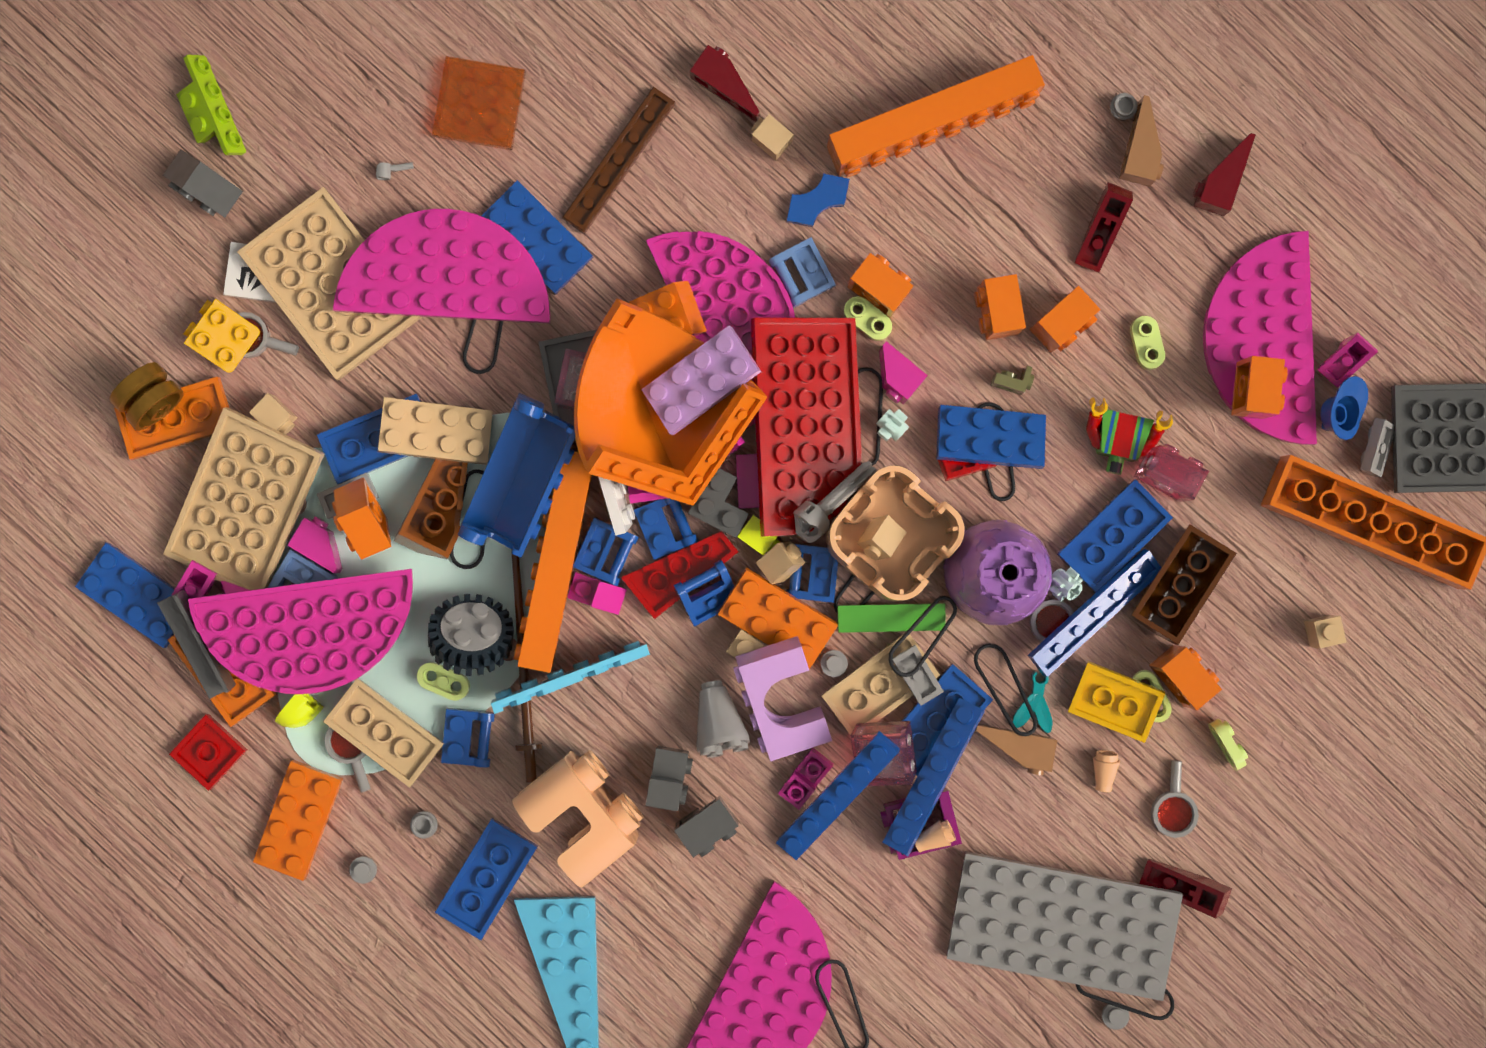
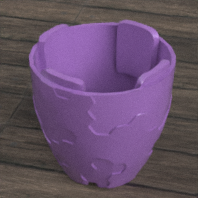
[943,520,1052,625]

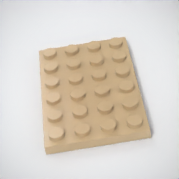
[237,187,422,381]
[163,407,325,590]

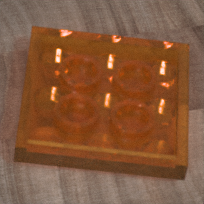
[432,56,526,150]

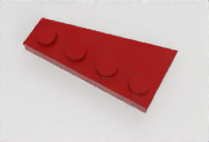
[621,531,738,619]

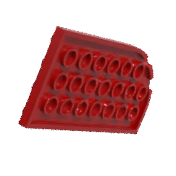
[751,318,862,537]

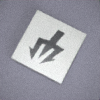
[223,242,276,303]

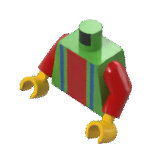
[1086,397,1173,475]

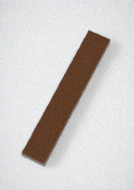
[562,86,676,234]

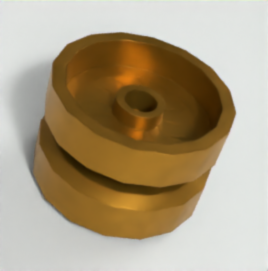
[109,362,183,431]

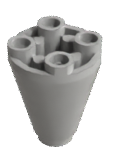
[696,680,750,758]

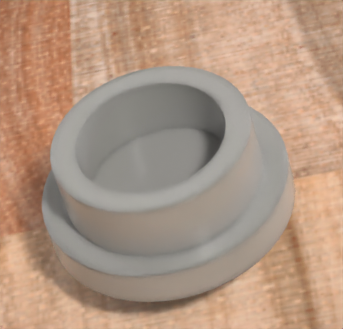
[1110,93,1137,121]
[821,650,848,677]
[410,811,438,839]
[349,856,377,884]
[1102,1002,1129,1030]

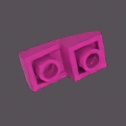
[778,748,834,810]

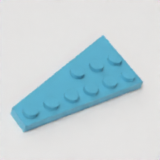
[491,641,650,714]
[514,896,599,1048]

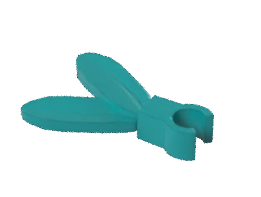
[1012,671,1053,733]

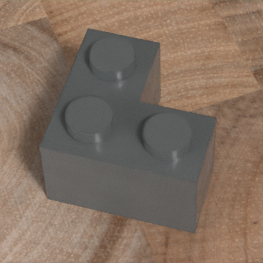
[162,149,243,218]
[688,468,749,539]
[645,746,693,811]
[674,796,739,858]

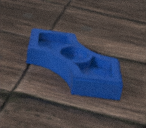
[787,174,850,227]

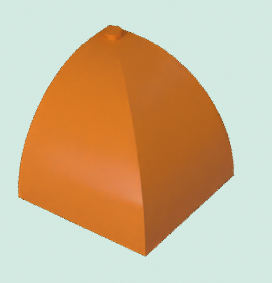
[574,298,767,506]

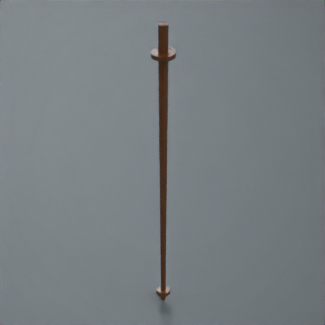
[511,549,543,783]

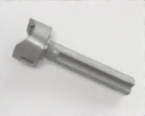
[794,461,876,543]

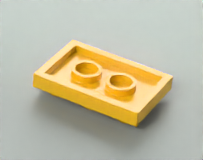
[1068,661,1165,743]

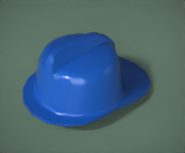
[1320,376,1368,440]

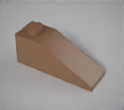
[1119,95,1164,187]
[975,724,1057,775]

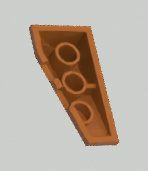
[394,459,468,559]

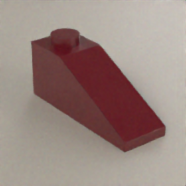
[690,45,760,122]
[1193,133,1256,216]
[1074,182,1133,273]
[1139,859,1232,919]

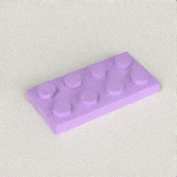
[641,326,761,435]

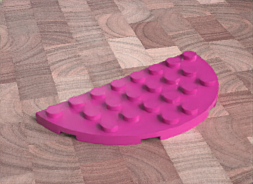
[333,209,550,324]
[646,231,795,430]
[1203,231,1317,445]
[188,569,413,694]
[686,881,832,1048]

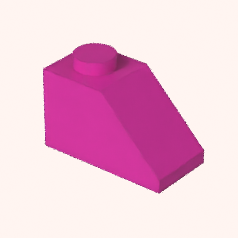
[879,341,928,405]
[287,516,343,573]

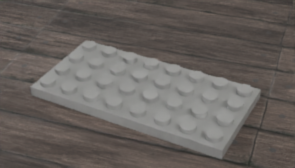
[947,851,1183,1001]

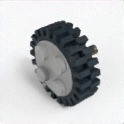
[428,594,514,676]

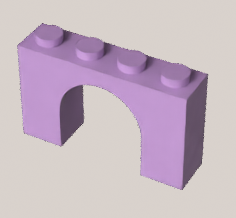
[733,636,832,761]

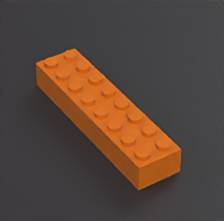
[827,55,1045,177]
[514,452,592,673]
[1260,455,1486,590]

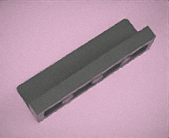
[157,589,236,699]

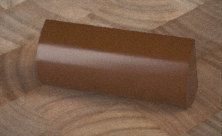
[1131,524,1237,645]

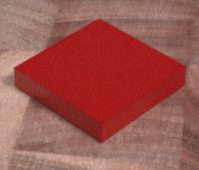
[169,714,248,791]

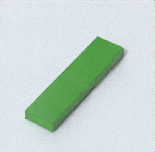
[837,603,946,633]

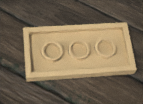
[378,397,493,465]
[821,633,940,739]
[323,678,445,788]

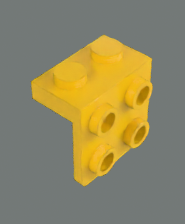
[183,297,260,373]

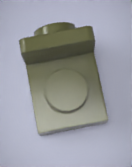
[990,365,1035,395]

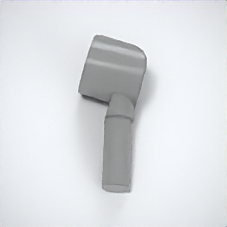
[376,162,414,181]

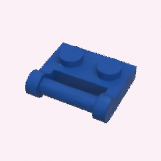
[634,498,699,560]
[573,518,639,586]
[786,544,838,603]
[673,560,734,627]
[441,708,495,768]

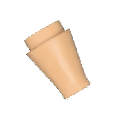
[1093,750,1120,792]
[915,820,956,852]

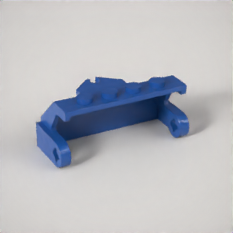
[458,393,575,558]

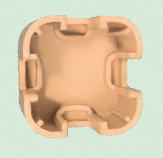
[826,466,964,601]
[512,750,644,888]

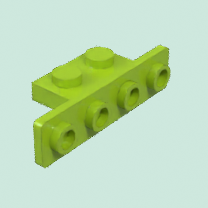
[176,55,246,155]

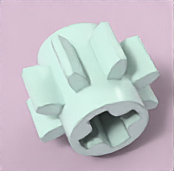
[876,409,909,442]
[1049,567,1083,602]

